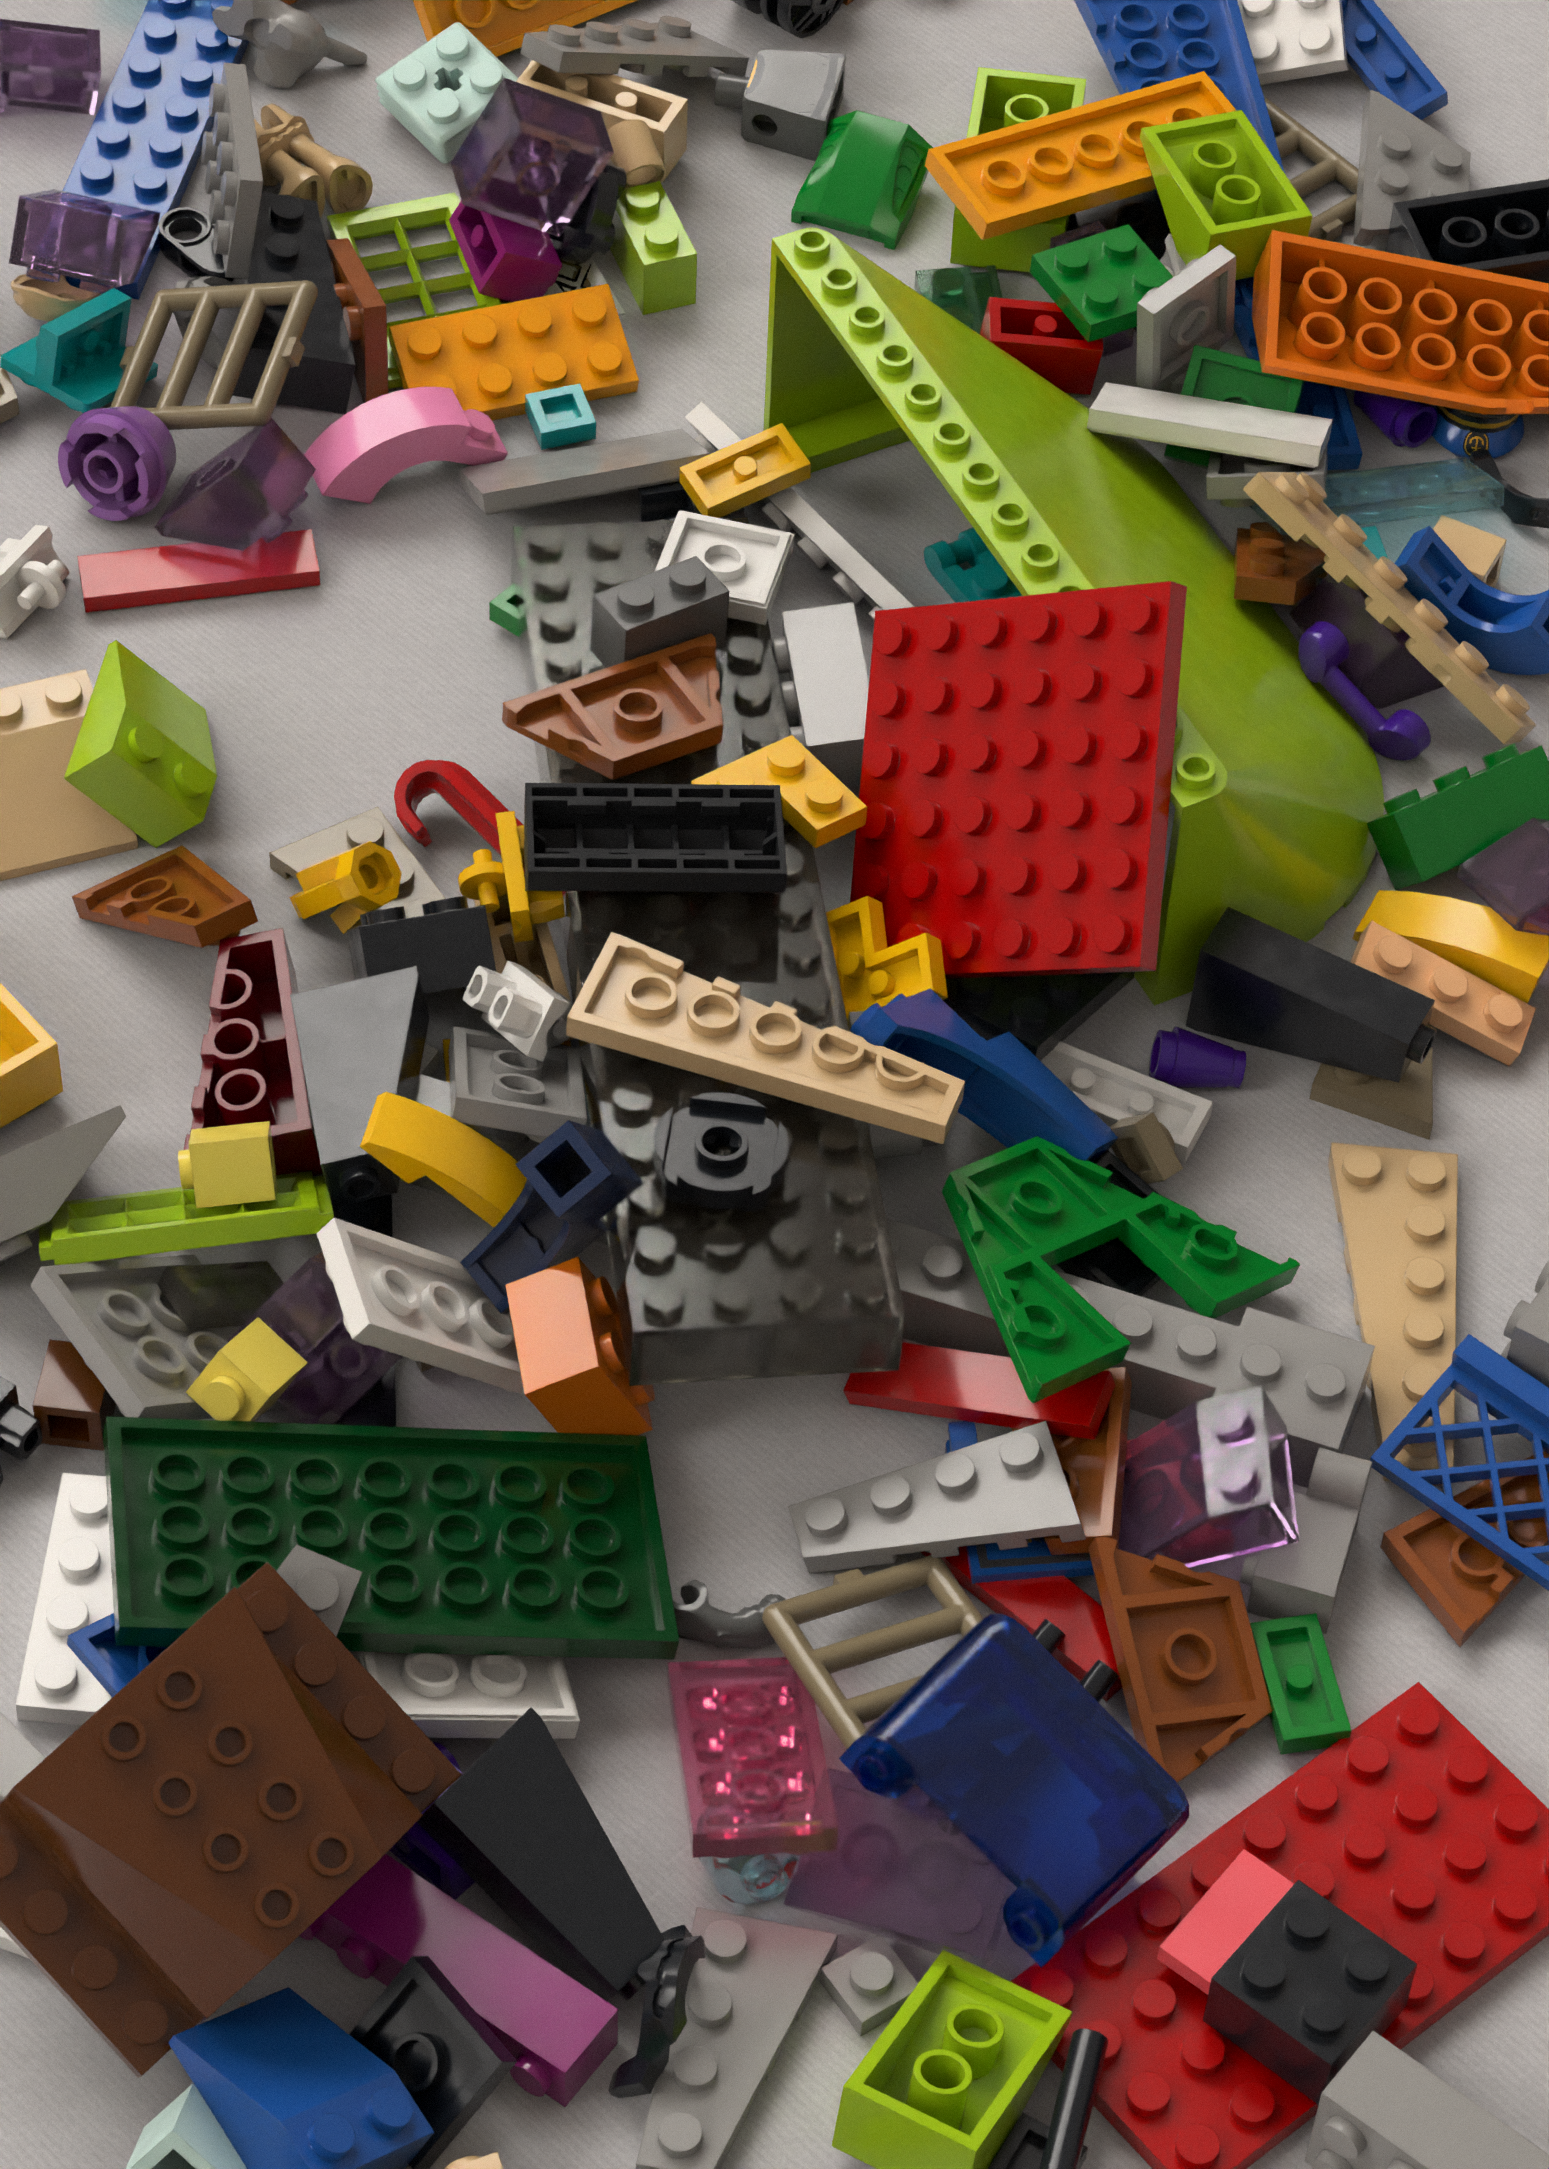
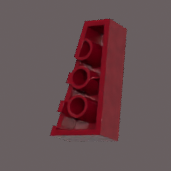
[183,928,323,1176]

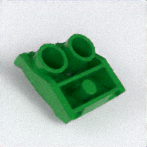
[791,110,933,250]

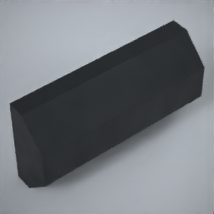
[524,783,787,893]

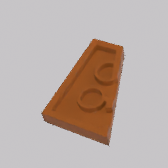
[326,238,389,403]
[1234,522,1331,605]
[72,845,258,948]
[1011,1367,1132,1555]
[1380,1451,1549,1647]

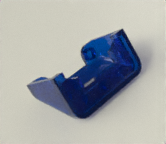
[839,1614,1189,1968]

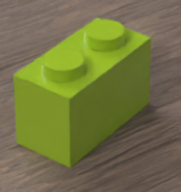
[610,181,697,315]

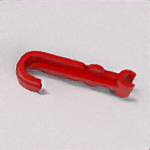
[394,760,609,939]

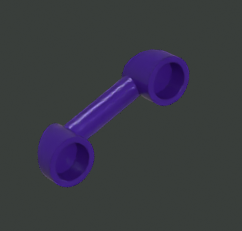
[1298,621,1431,761]

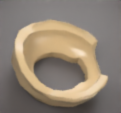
[11,270,103,322]

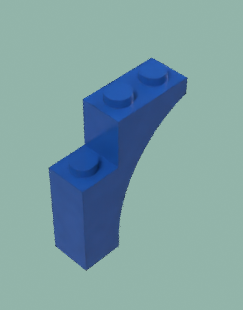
[850,988,1118,1163]

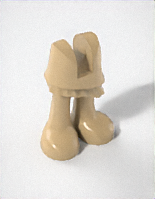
[254,103,373,218]

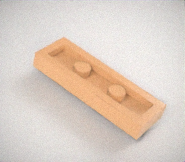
[1351,921,1536,1066]

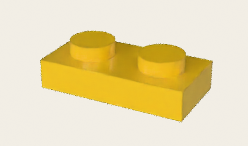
[679,423,811,518]

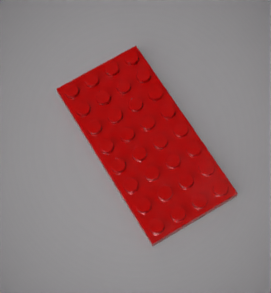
[1010,1682,1549,2169]

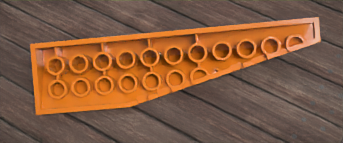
[1252,230,1549,415]

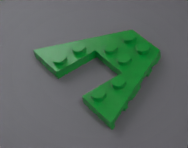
[941,1136,1300,1404]

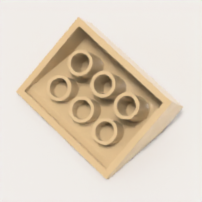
[0,669,138,881]

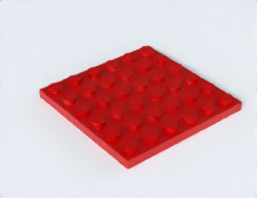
[850,581,1187,979]

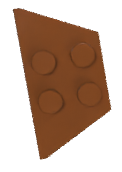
[502,633,723,780]
[1088,1536,1272,1798]

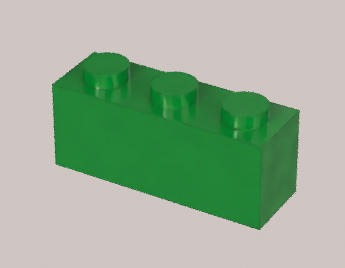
[1367,743,1549,890]

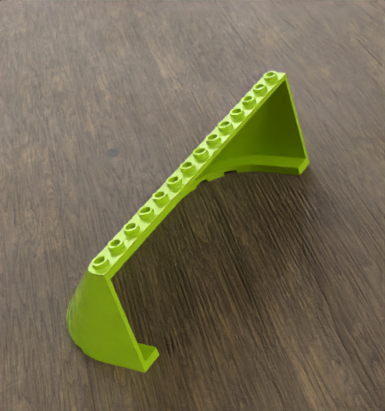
[763,227,1384,1006]

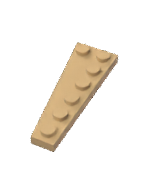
[1243,472,1536,745]
[566,932,965,1144]
[1328,1142,1458,1486]

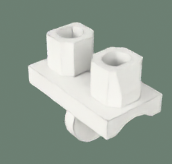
[0,525,70,639]
[463,961,573,1062]

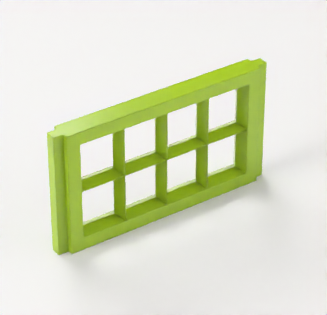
[327,192,501,389]
[39,1171,334,1265]

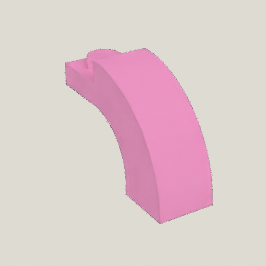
[303,387,508,504]

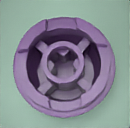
[58,406,176,521]

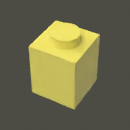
[178,1121,278,1208]
[185,1317,308,1422]

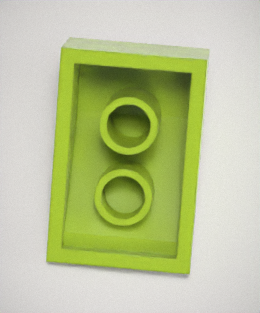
[1140,110,1313,280]
[64,640,217,848]
[832,1950,1072,2169]

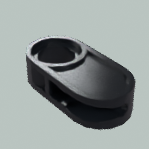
[159,207,234,282]

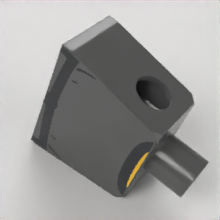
[714,49,846,161]

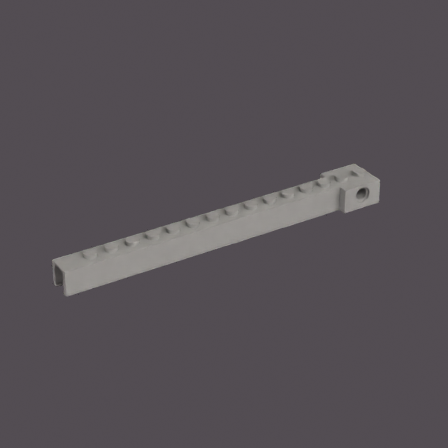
[400,1074,1375,1488]

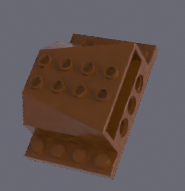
[0,1562,462,2078]

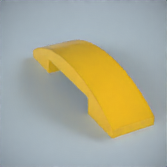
[360,1092,527,1227]

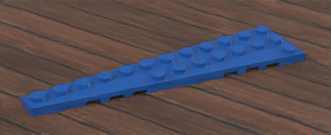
[1074,0,1363,470]

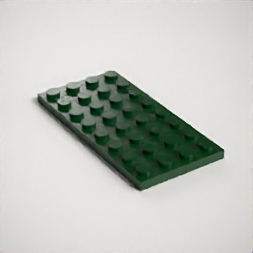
[103,1416,679,1660]

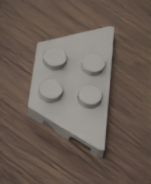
[1353,90,1471,246]

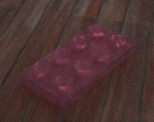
[667,1657,838,1858]

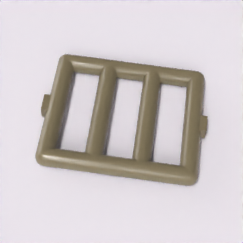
[1264,97,1359,241]
[110,280,318,430]
[762,1555,1048,1781]

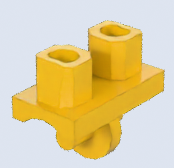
[458,811,565,943]

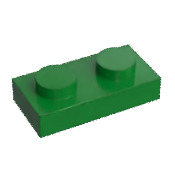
[1250,1613,1351,1755]

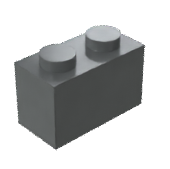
[590,556,730,668]

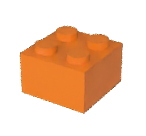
[505,1257,655,1435]

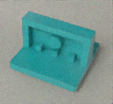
[0,288,158,413]

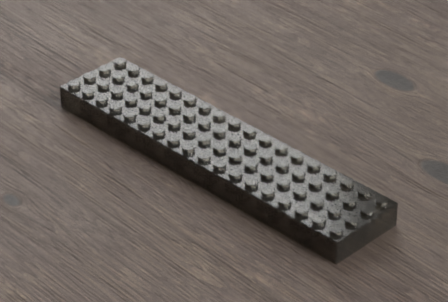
[511,518,906,1386]

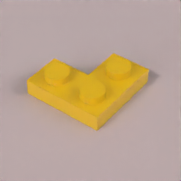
[691,735,867,848]
[817,896,948,1029]

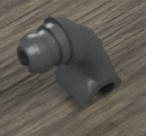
[673,1580,786,1648]

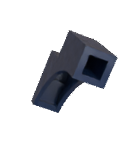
[460,1120,643,1315]

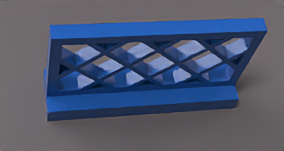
[1370,1334,1549,1591]

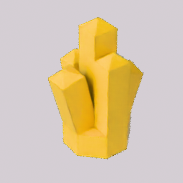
[289,841,402,934]

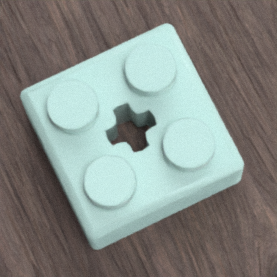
[375,22,518,164]

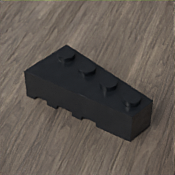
[232,192,356,414]

